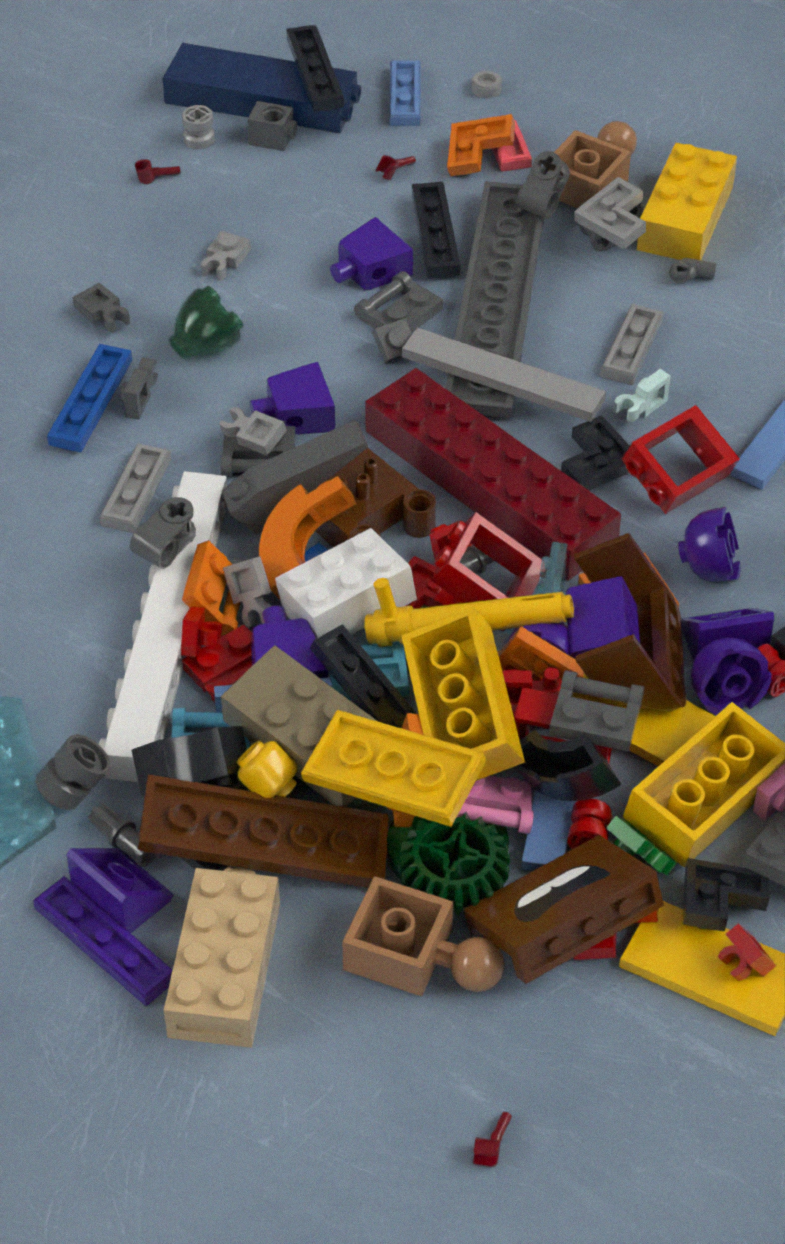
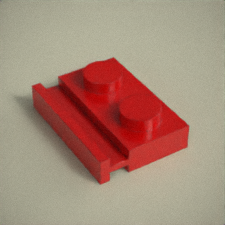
[182,624,252,703]

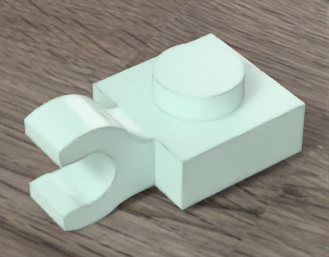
[613,369,671,422]

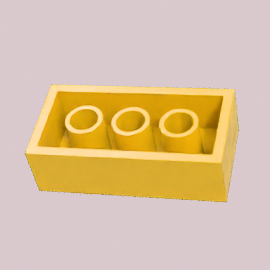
[637,142,737,260]
[401,607,525,781]
[623,702,785,868]

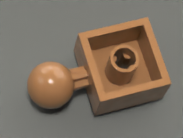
[543,121,637,208]
[342,876,505,996]

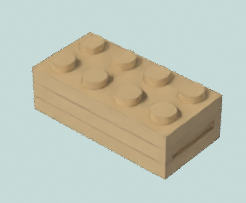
[164,866,280,1048]

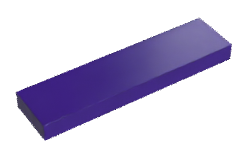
[33,876,173,1006]

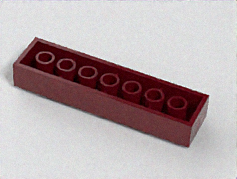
[365,368,621,581]

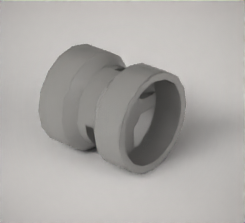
[182,105,215,150]

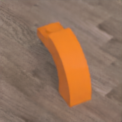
[259,476,357,601]

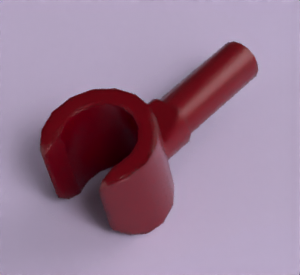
[375,155,416,180]
[134,159,180,184]
[473,1112,512,1167]

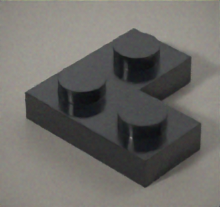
[561,415,630,490]
[683,858,770,932]

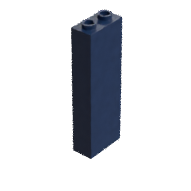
[162,43,361,133]

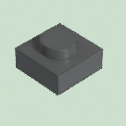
[372,318,412,363]

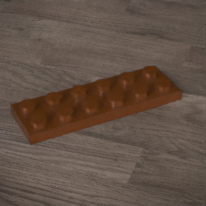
[137,774,389,888]

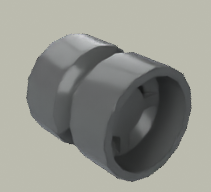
[36,734,110,810]

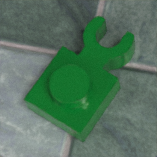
[606,816,677,876]

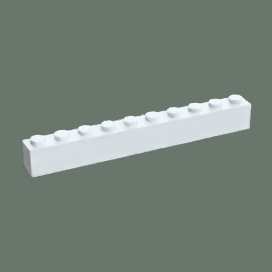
[99,471,227,782]

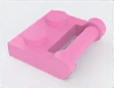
[457,776,533,834]

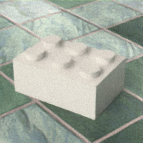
[275,528,417,639]

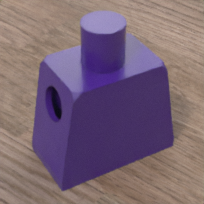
[330,217,413,290]
[250,362,336,435]
[251,606,329,678]

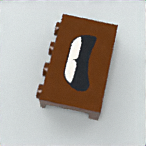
[463,835,664,984]

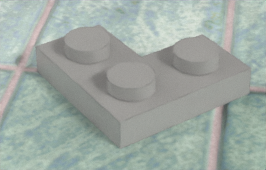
[574,177,646,249]

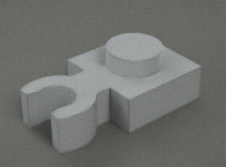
[201,231,251,281]
[219,407,287,456]
[223,556,271,627]

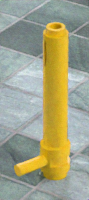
[365,578,574,647]

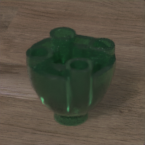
[168,286,244,360]

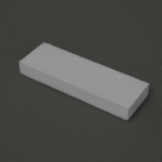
[600,304,664,385]
[99,443,171,533]

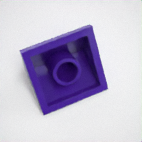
[566,576,640,658]
[681,607,774,662]
[66,848,174,933]

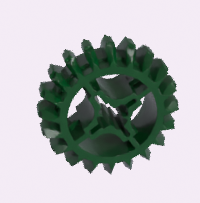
[398,811,510,917]

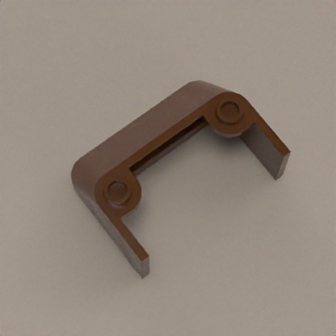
[574,533,686,712]

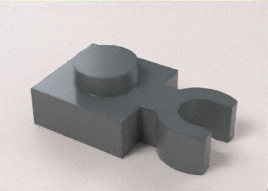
[72,283,130,333]
[120,357,158,420]

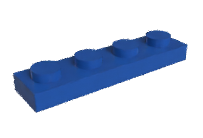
[47,343,132,453]

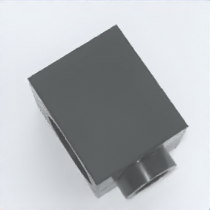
[248,101,297,151]

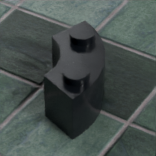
[131,726,247,796]
[514,730,622,801]

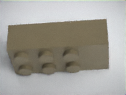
[221,645,377,807]

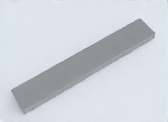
[402,327,606,422]

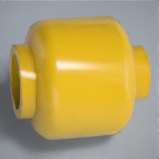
[237,740,297,798]

